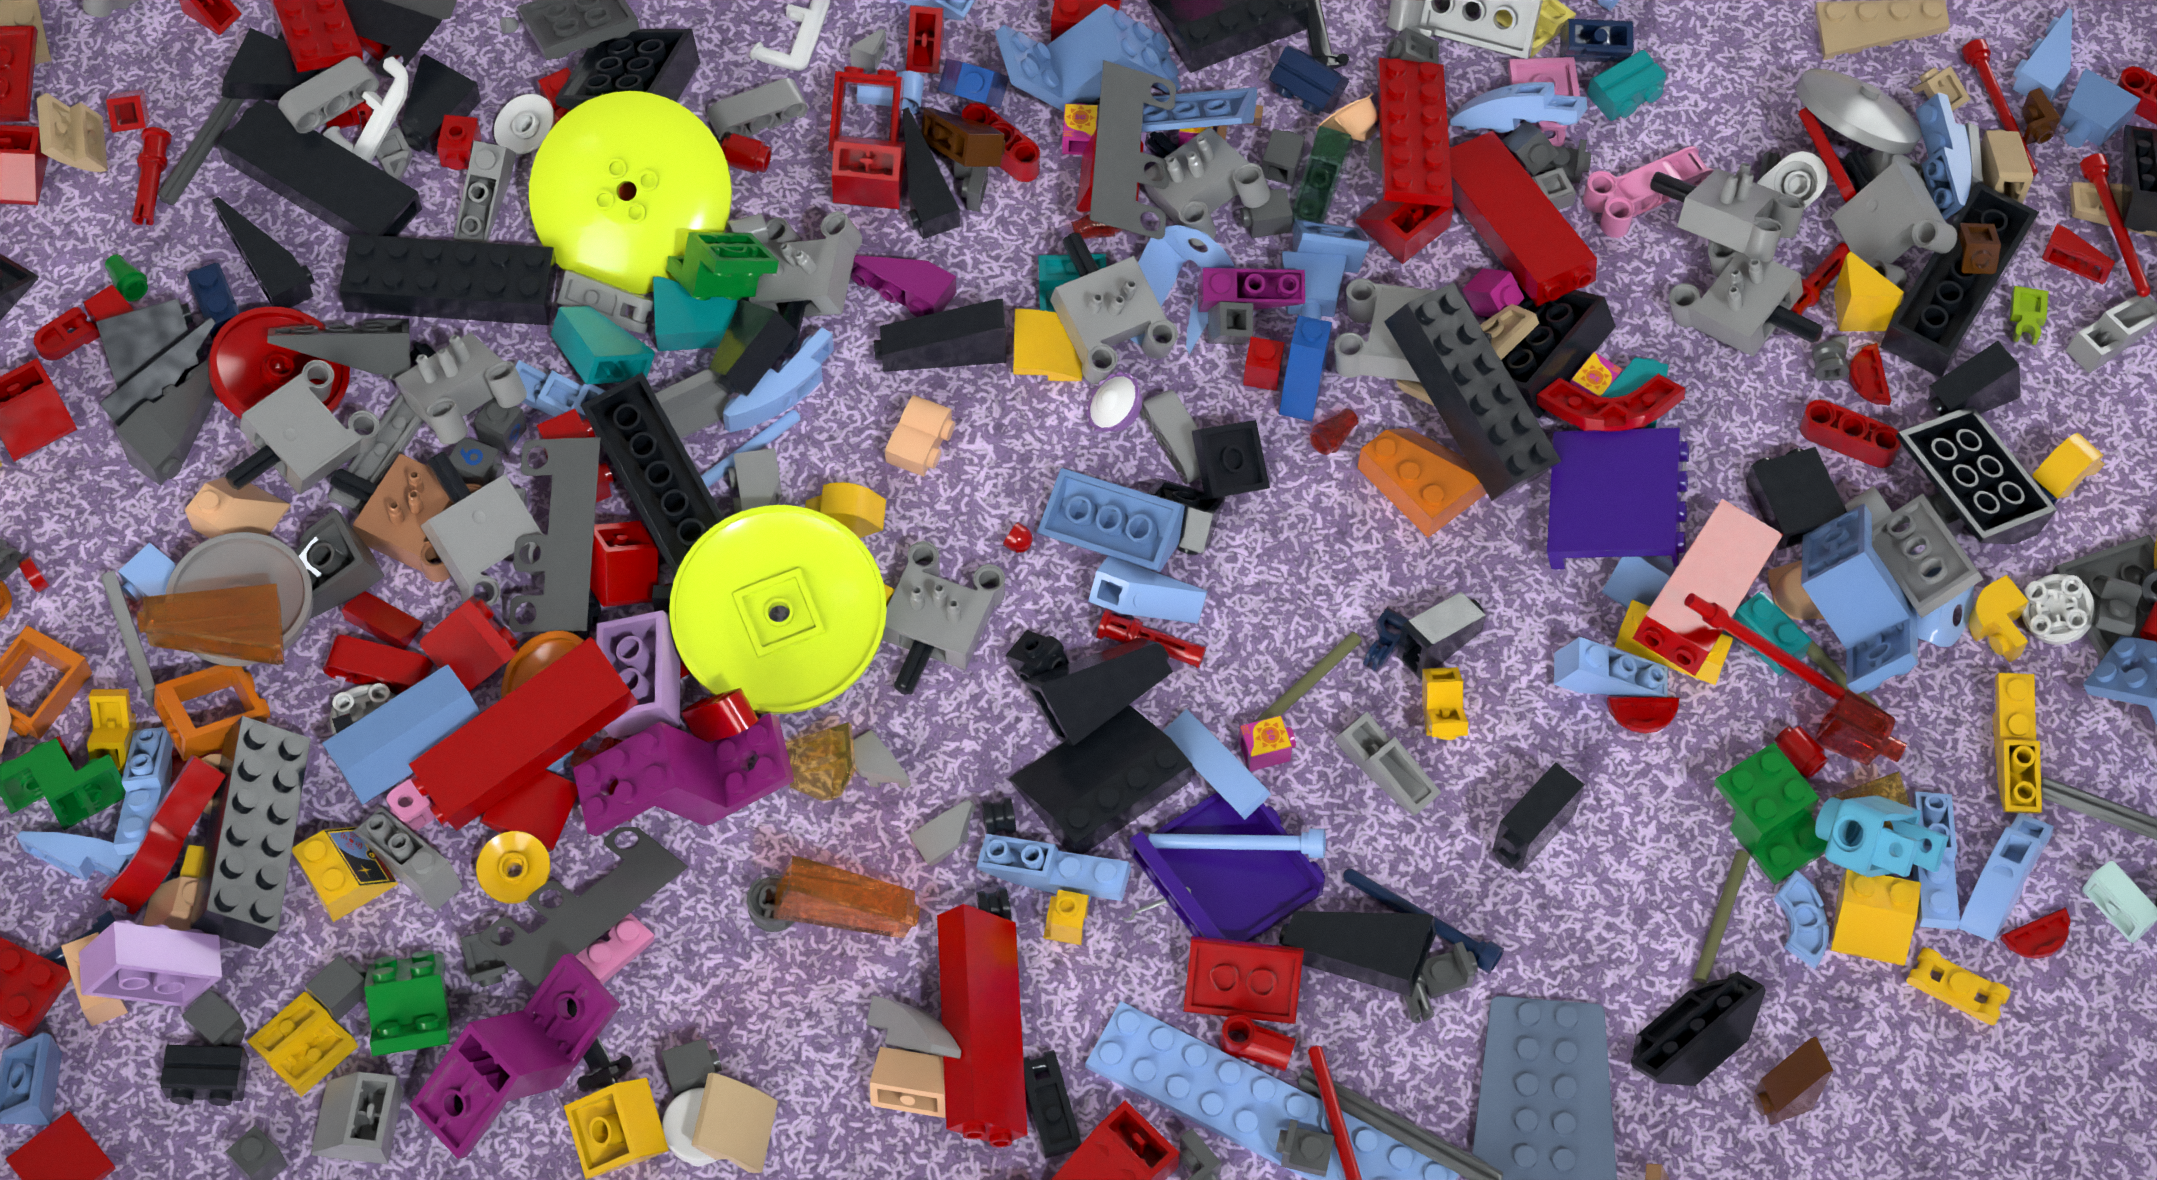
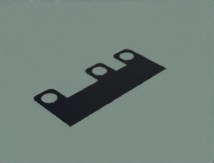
[277,0,442,78]

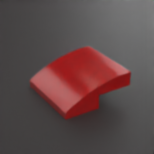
[479,770,578,852]

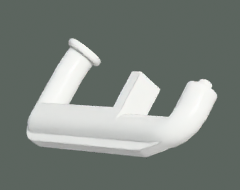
[750,0,830,71]
[322,57,408,163]

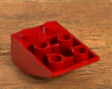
[1051,1100,1180,1180]

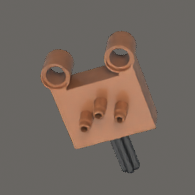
[330,453,482,582]

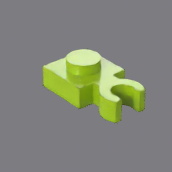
[2009,286,2049,345]

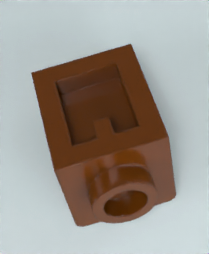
[2022,88,2060,145]
[1958,223,2001,274]

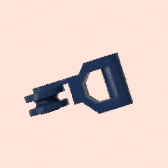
[1363,607,1409,671]

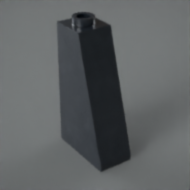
[874,299,1006,372]
[1024,638,1173,746]
[1279,911,1437,997]

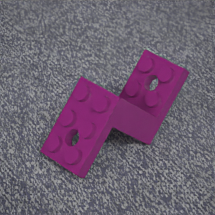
[573,713,795,837]
[409,953,621,1159]

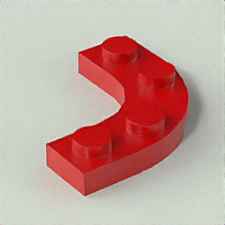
[1537,373,1685,431]

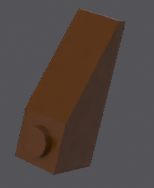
[921,107,1005,167]
[1754,1036,1834,1125]

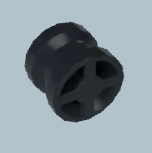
[981,796,1016,835]
[976,887,1012,921]

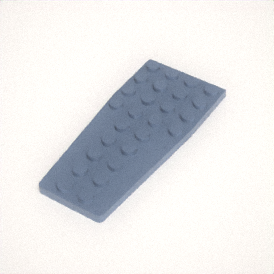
[1472,996,1617,1180]

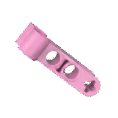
[1583,146,1714,238]

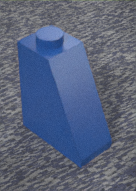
[938,58,1009,108]
[1279,315,1332,422]

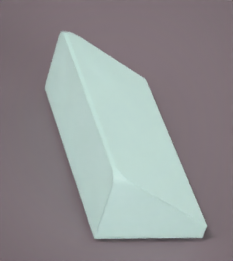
[2082,861,2157,943]

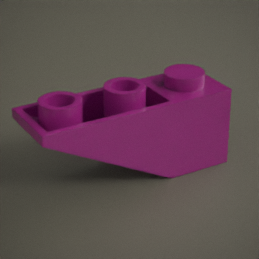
[850,255,957,317]
[1198,268,1305,312]

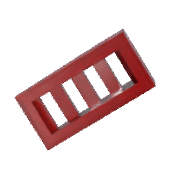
[2042,224,2115,285]

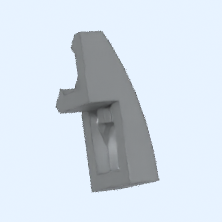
[375,126,413,180]
[841,730,911,788]
[909,799,976,866]

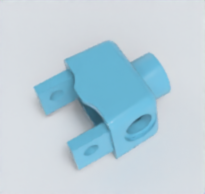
[1815,795,1949,877]

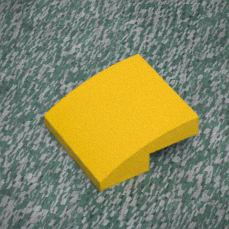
[1013,308,1082,381]
[247,991,359,1097]

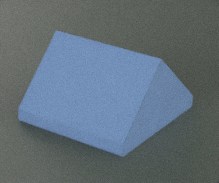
[1292,219,1369,273]
[1602,556,1677,609]
[0,1033,62,1125]

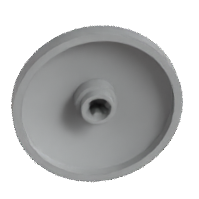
[1796,68,1922,154]
[165,532,314,666]

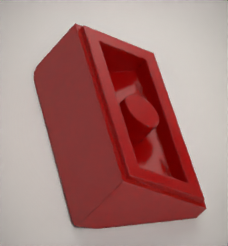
[341,591,424,650]

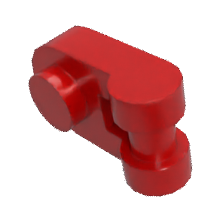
[34,307,100,361]

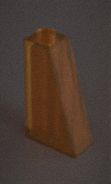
[137,583,285,665]
[773,855,920,938]

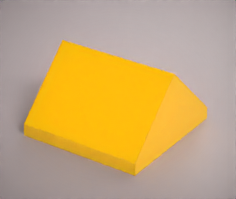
[1834,251,1904,331]

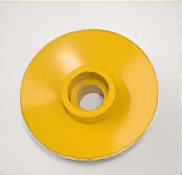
[476,831,551,904]

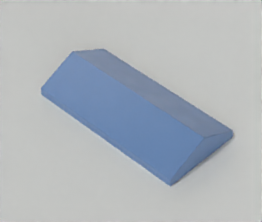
[1141,87,1257,133]
[1037,468,1185,572]
[322,664,481,806]

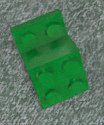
[666,232,779,301]
[0,738,126,831]
[1714,742,1828,886]
[364,950,452,1057]

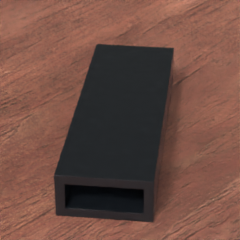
[217,98,422,237]

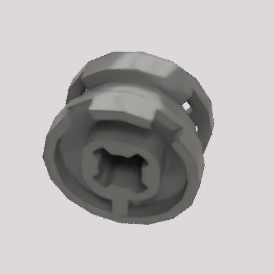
[747,874,800,932]

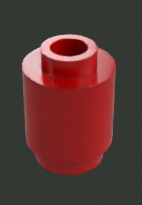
[721,133,772,174]
[1774,726,1829,779]

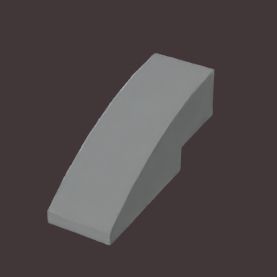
[2065,295,2157,373]
[1333,711,1442,816]
[866,995,961,1059]

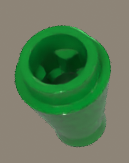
[105,254,148,302]

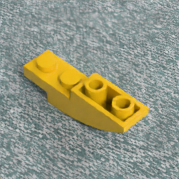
[1992,673,2042,814]

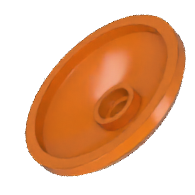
[501,631,584,699]

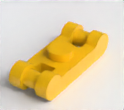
[1906,948,2011,1026]

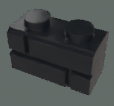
[160,1045,249,1106]

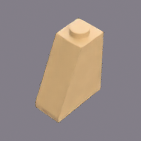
[1980,129,2033,204]

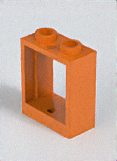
[0,625,92,740]
[153,665,270,761]

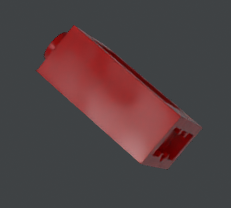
[828,66,904,154]

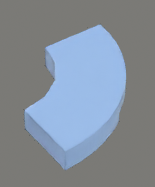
[1774,870,1829,969]

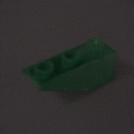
[1292,126,1354,223]

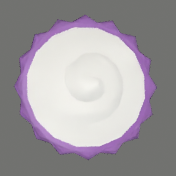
[1085,371,1143,433]

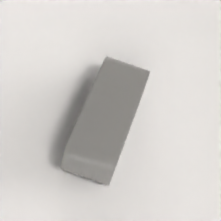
[278,56,379,133]
[707,78,808,143]
[1140,389,1201,484]

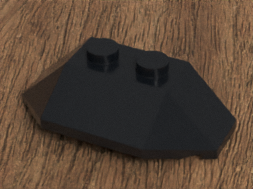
[1631,971,1766,1086]

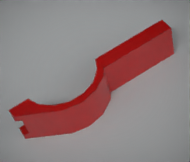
[100,754,226,915]

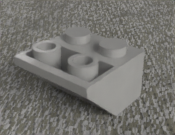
[311,1072,403,1164]

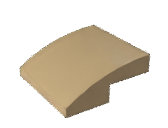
[37,93,108,172]
[691,1073,778,1173]

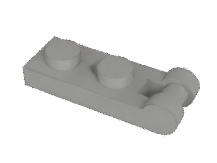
[557,270,654,334]

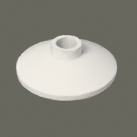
[494,94,555,155]

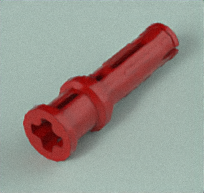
[132,127,172,225]
[1790,243,1850,316]
[1096,608,1206,669]

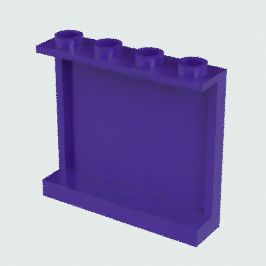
[1547,427,1689,570]
[1129,792,1325,942]

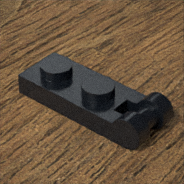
[1023,1050,1082,1159]

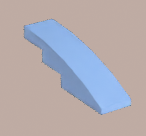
[515,360,605,420]
[1163,709,1271,820]
[16,831,173,884]

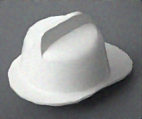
[1757,151,1828,209]

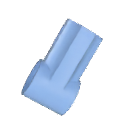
[857,71,924,114]

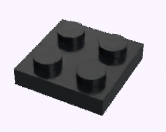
[1192,420,1270,500]

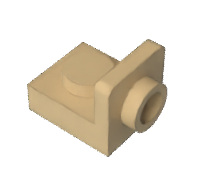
[1912,66,1971,111]

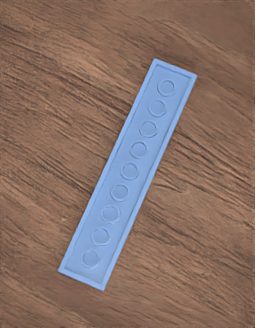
[1085,1001,1459,1180]

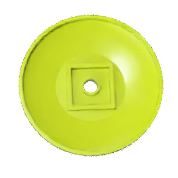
[529,91,732,295]
[669,505,887,715]

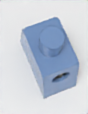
[2060,68,2141,148]
[1280,251,1347,320]

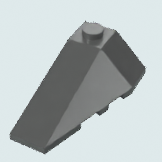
[267,318,411,379]
[115,359,217,486]
[295,509,385,619]

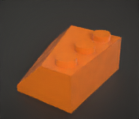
[1358,428,1487,538]

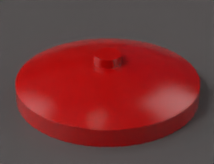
[208,307,350,419]

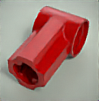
[1218,1014,1296,1072]

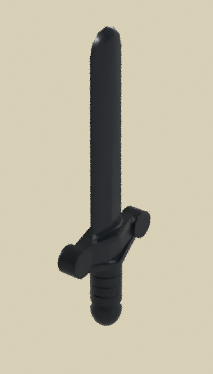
[1305,0,1349,69]
[567,998,633,1092]

